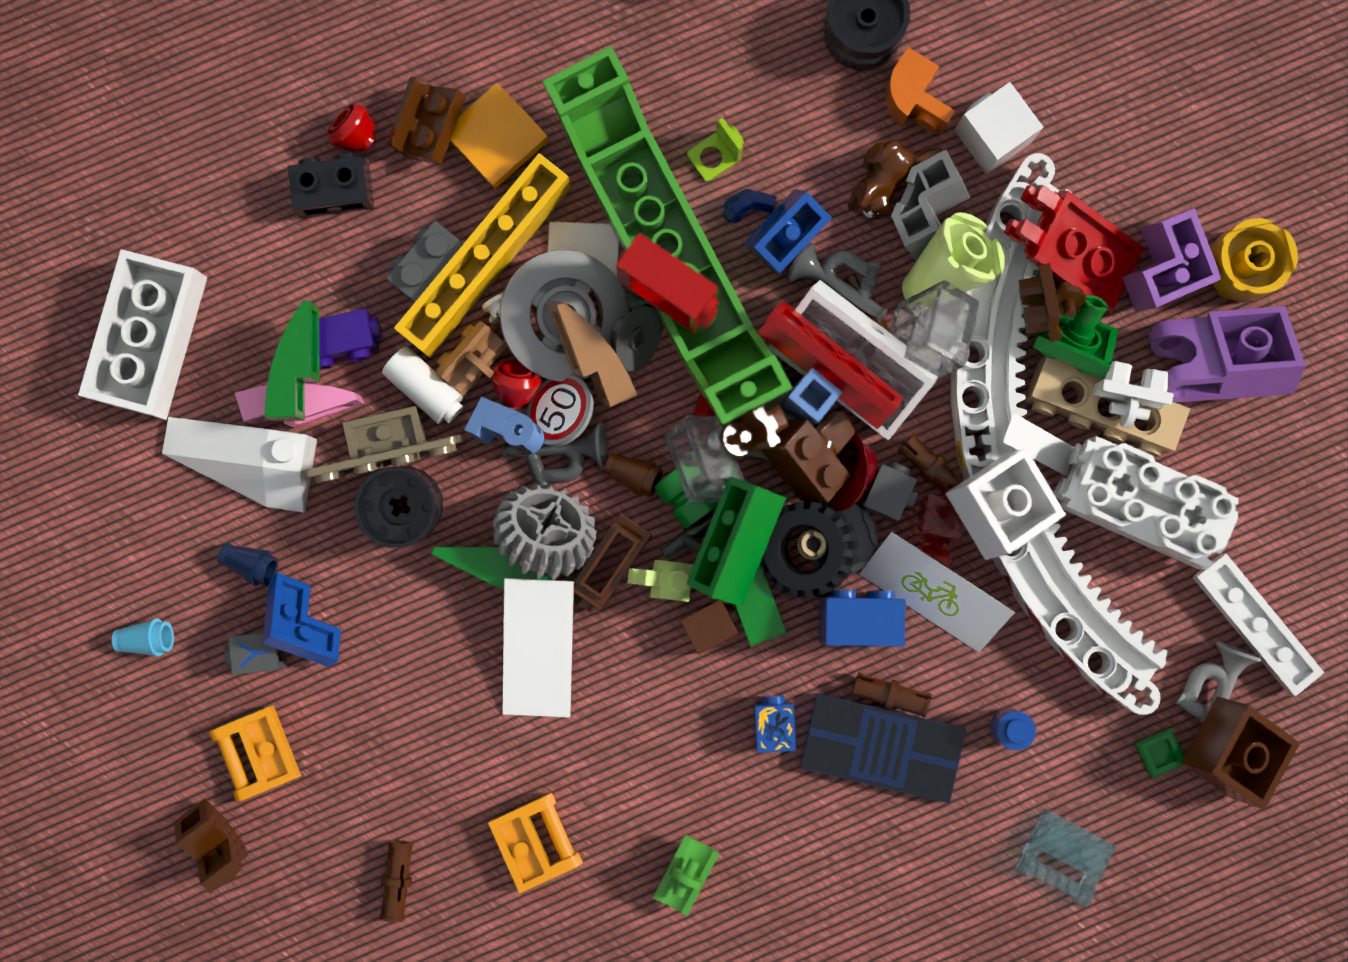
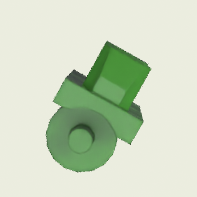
[653,834,719,916]

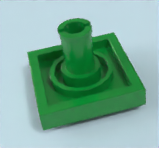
[1033,295,1118,379]

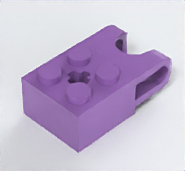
[1149,306,1306,403]

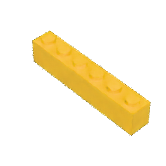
[394,153,571,358]

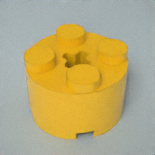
[1210,218,1298,302]

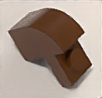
[174,799,248,894]

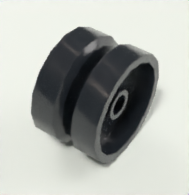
[823,0,910,70]

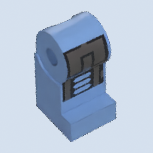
[464,397,544,455]

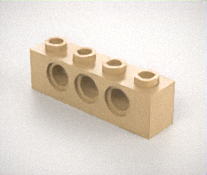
[1024,356,1190,457]

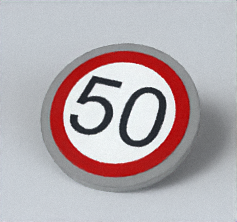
[527,374,594,447]

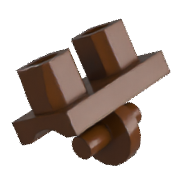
[1018,263,1085,342]
[720,405,789,457]

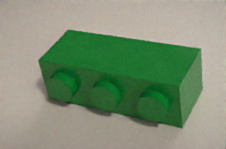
[686,476,786,606]

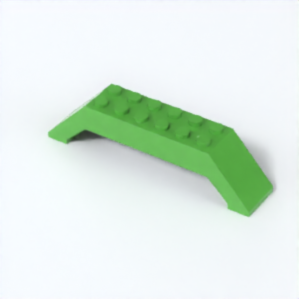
[542,46,792,426]

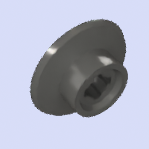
[610,306,661,372]

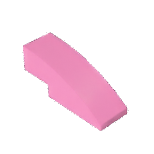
[235,383,364,428]

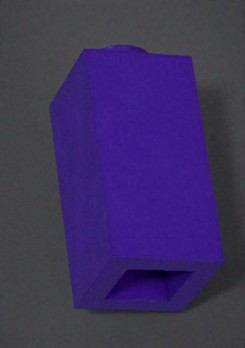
[319,308,383,370]

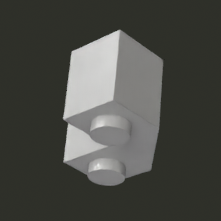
[891,149,971,261]

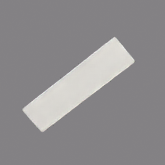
[1003,413,1074,476]

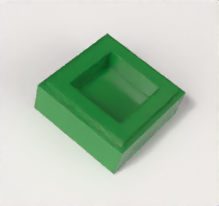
[1133,727,1184,779]

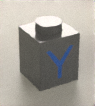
[224,633,287,675]

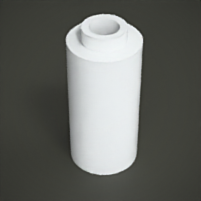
[382,346,463,424]

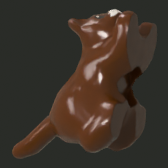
[848,140,943,217]

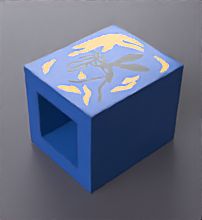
[753,695,796,753]

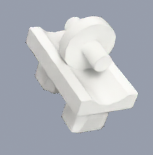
[1093,361,1174,428]

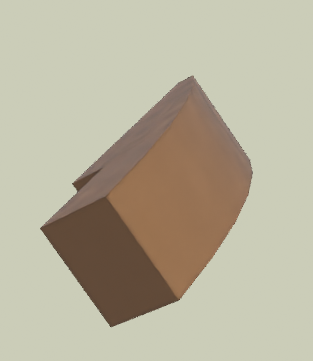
[547,301,637,407]

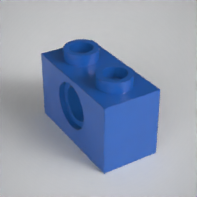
[743,189,832,273]

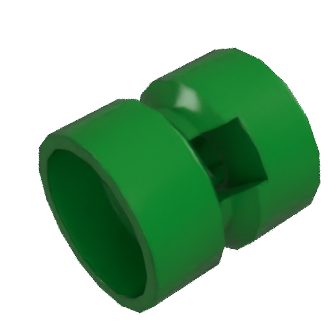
[654,459,721,530]

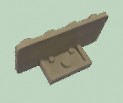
[303,406,464,483]

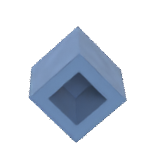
[779,368,842,426]

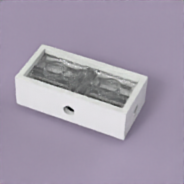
[768,280,941,440]

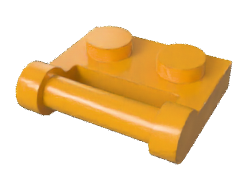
[209,705,301,803]
[488,792,583,894]

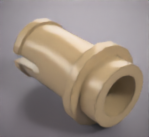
[797,530,827,560]

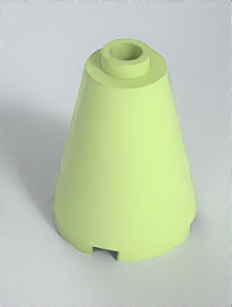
[902,212,1005,309]

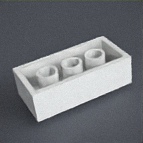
[78,249,207,420]

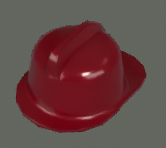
[828,432,877,511]

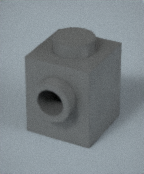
[860,462,919,523]

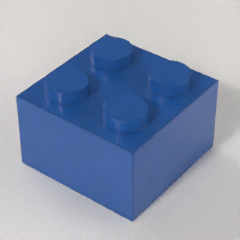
[819,590,905,647]

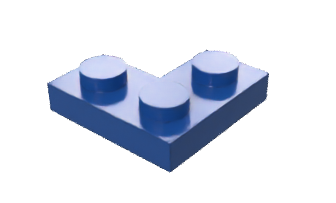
[262,572,341,667]

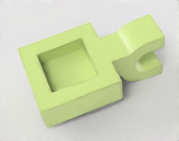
[627,560,693,602]

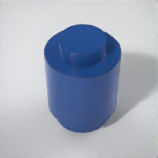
[990,709,1036,750]

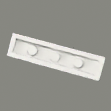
[1192,553,1324,697]

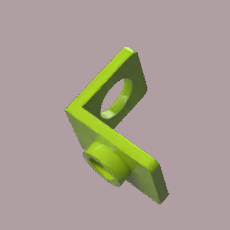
[687,117,744,183]

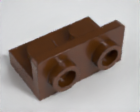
[387,76,466,164]

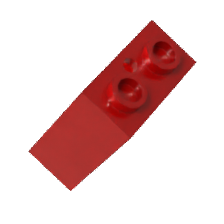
[616,233,719,334]

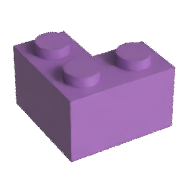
[1122,208,1222,312]

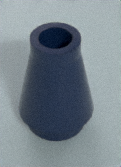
[217,543,278,586]

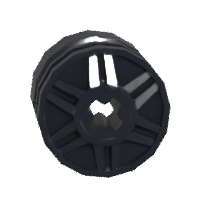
[354,466,443,548]

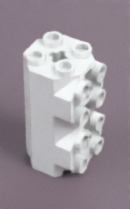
[1054,436,1239,569]

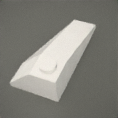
[162,417,317,513]

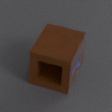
[680,600,741,655]

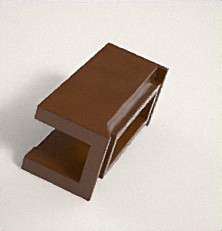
[573,513,652,612]

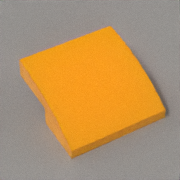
[450,83,550,189]

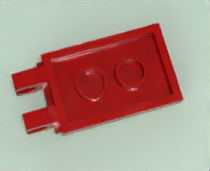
[1003,185,1144,314]

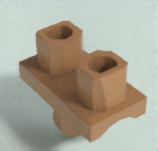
[436,321,507,396]

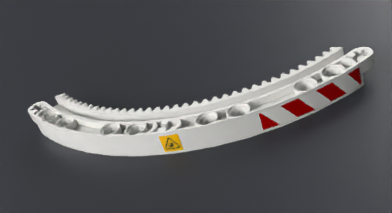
[950,153,1167,715]

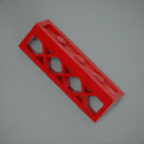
[758,301,904,430]

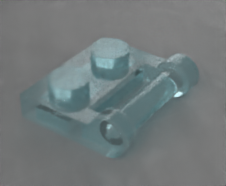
[1015,808,1116,908]

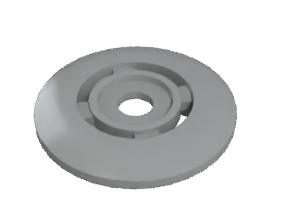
[500,250,629,381]

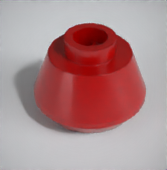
[327,104,376,153]
[491,361,542,408]

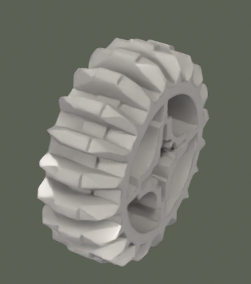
[493,483,597,580]

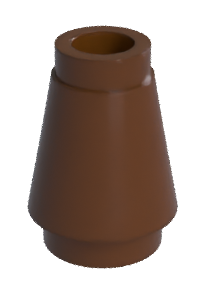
[604,453,663,497]

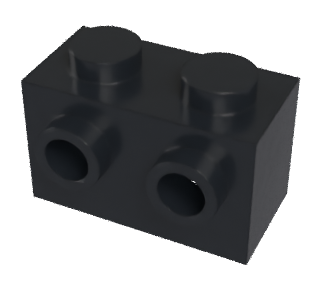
[287,153,375,219]

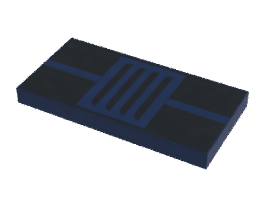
[800,693,966,803]

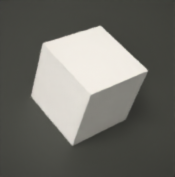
[954,82,1044,175]

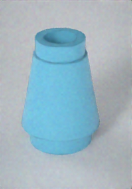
[112,618,174,656]

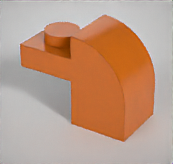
[885,47,955,134]

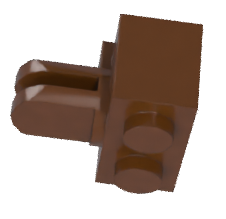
[761,411,855,503]

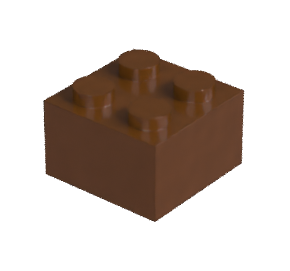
[1181,696,1300,810]

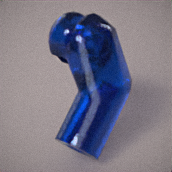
[723,189,777,223]

